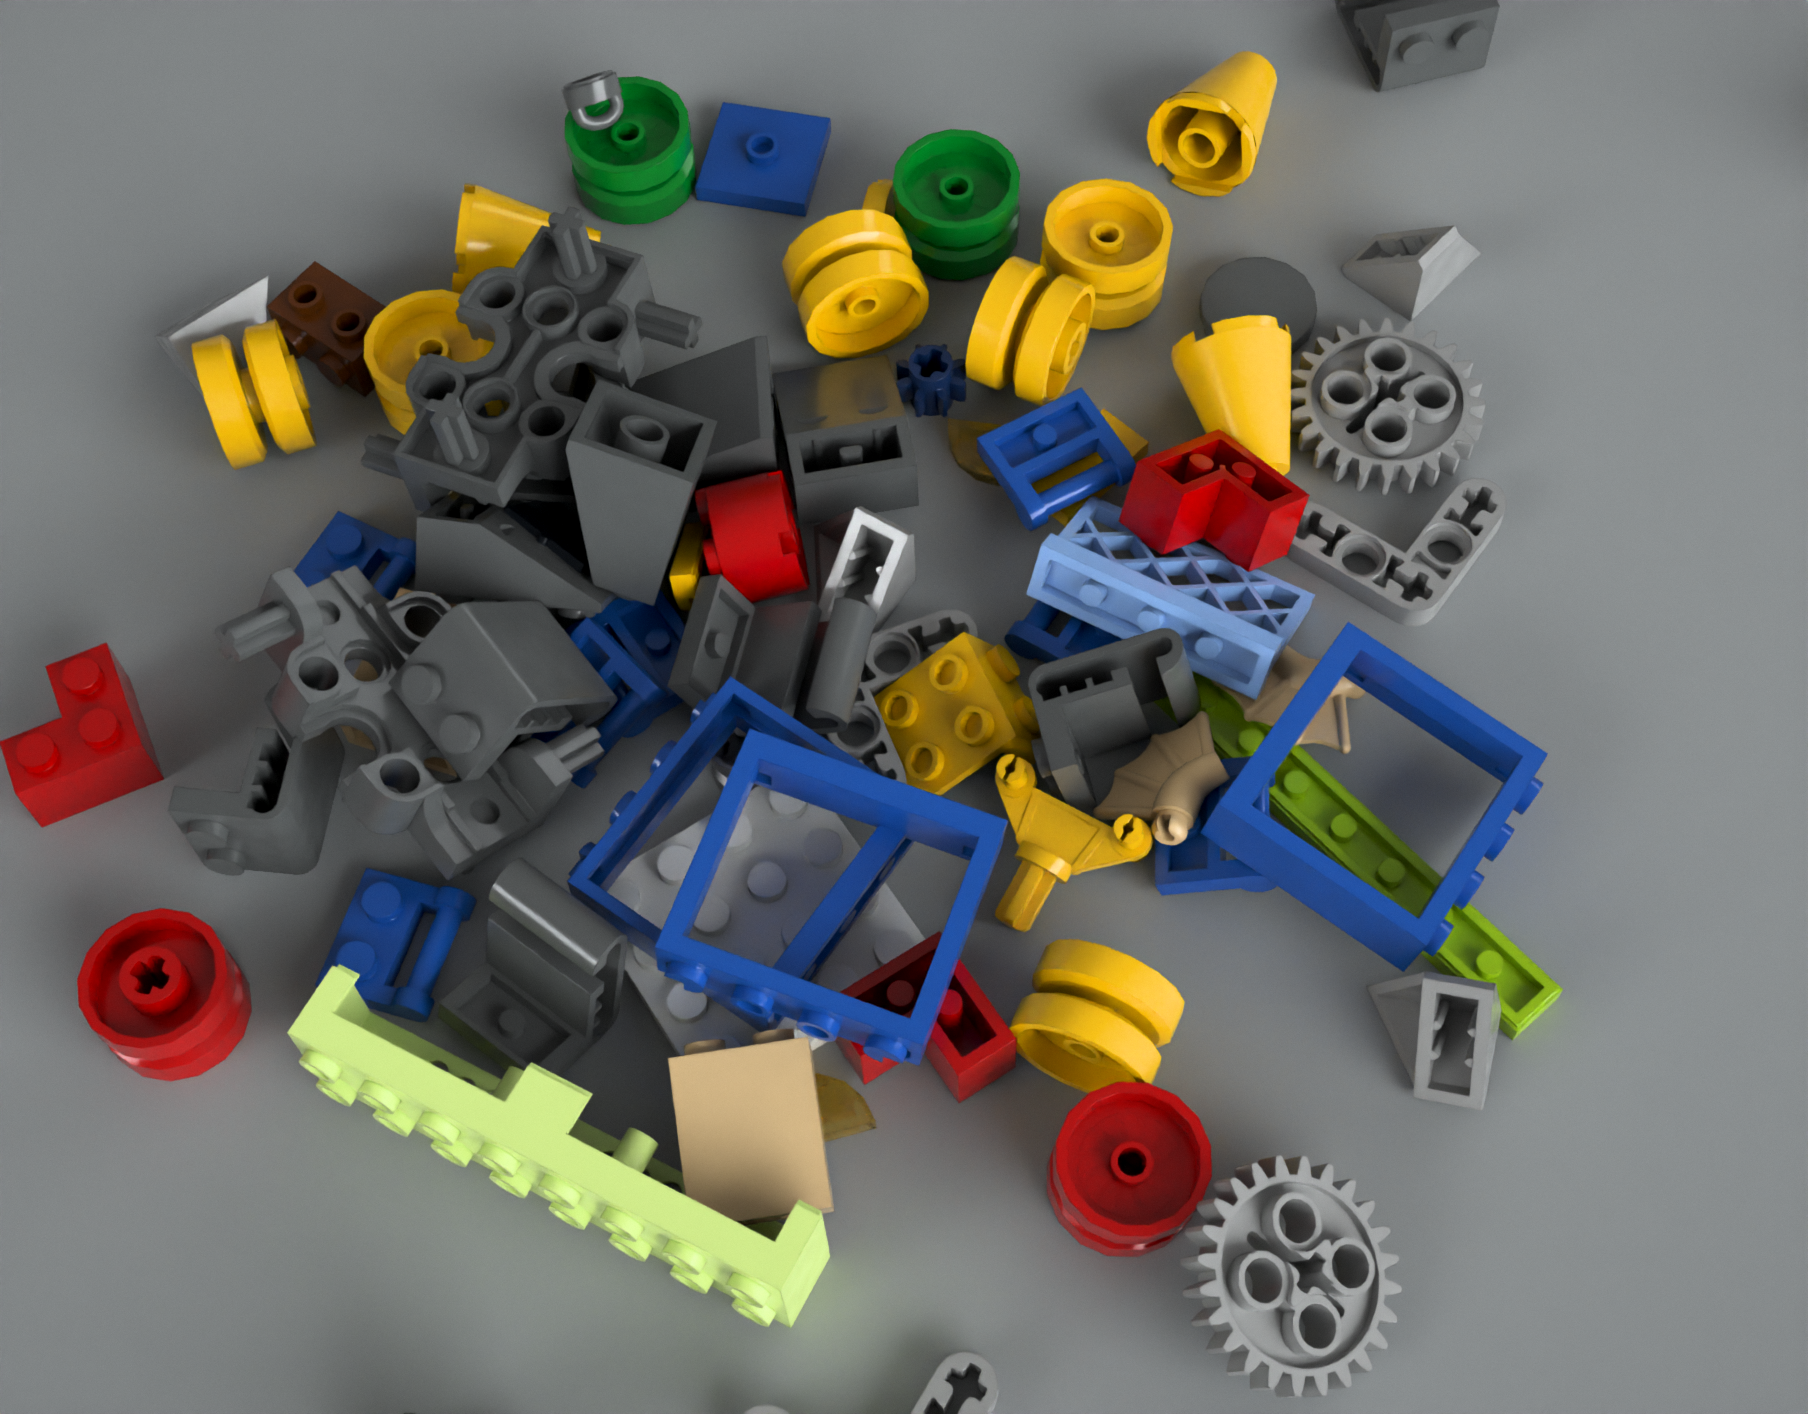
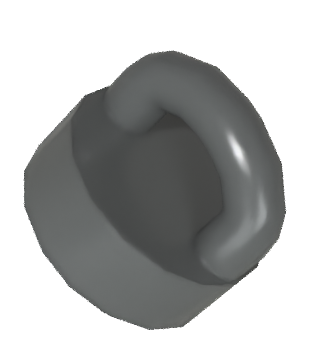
[561,70,624,131]

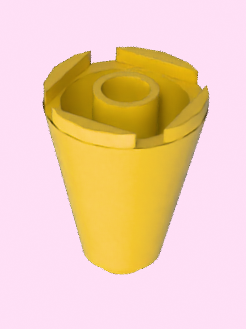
[1146,51,1277,197]
[452,183,608,294]
[1171,315,1291,476]

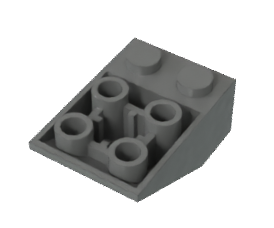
[772,355,919,526]
[415,491,616,619]

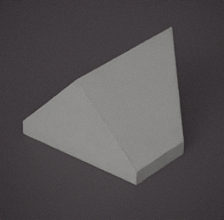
[1341,225,1481,322]
[155,276,268,398]
[814,506,916,634]
[1366,971,1502,1111]

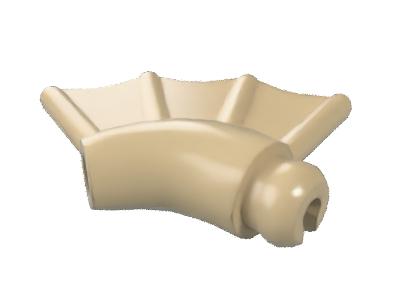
[1212,645,1366,754]
[1093,711,1230,845]

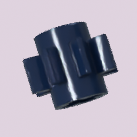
[896,344,966,417]

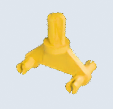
[995,754,1153,933]

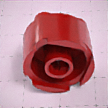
[695,470,810,604]

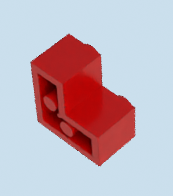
[1118,429,1310,572]
[0,642,164,828]
[835,931,1017,1103]

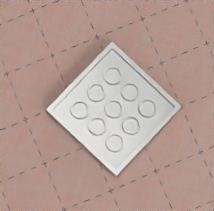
[607,786,925,1056]

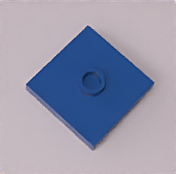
[695,102,831,217]

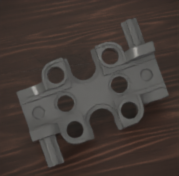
[361,207,702,512]
[215,565,604,881]

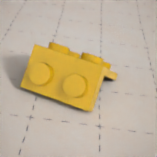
[874,632,1042,796]

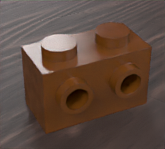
[267,261,386,397]

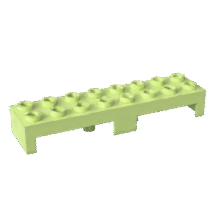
[287,964,830,1328]

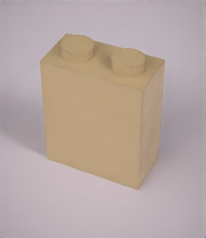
[668,1029,835,1226]

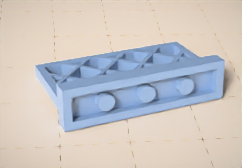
[1026,495,1315,700]

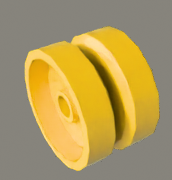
[1039,178,1173,330]
[782,210,929,358]
[965,256,1095,407]
[364,289,503,435]
[191,319,317,470]
[1009,939,1185,1093]

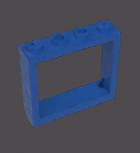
[1200,622,1548,972]
[567,676,915,1032]
[655,728,1008,1066]

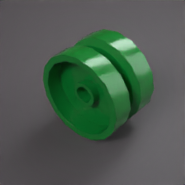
[564,76,696,225]
[893,129,1020,280]

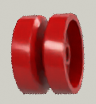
[77,908,252,1082]
[1047,1082,1212,1257]

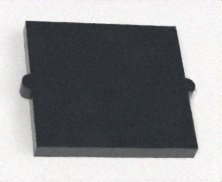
[504,500,590,573]

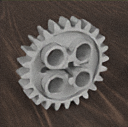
[1290,318,1486,495]
[1180,1155,1402,1398]

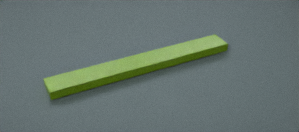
[1153,671,1563,1041]

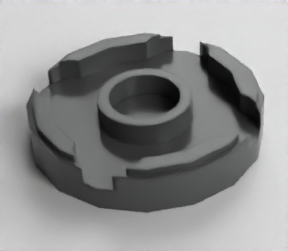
[1199,257,1317,355]

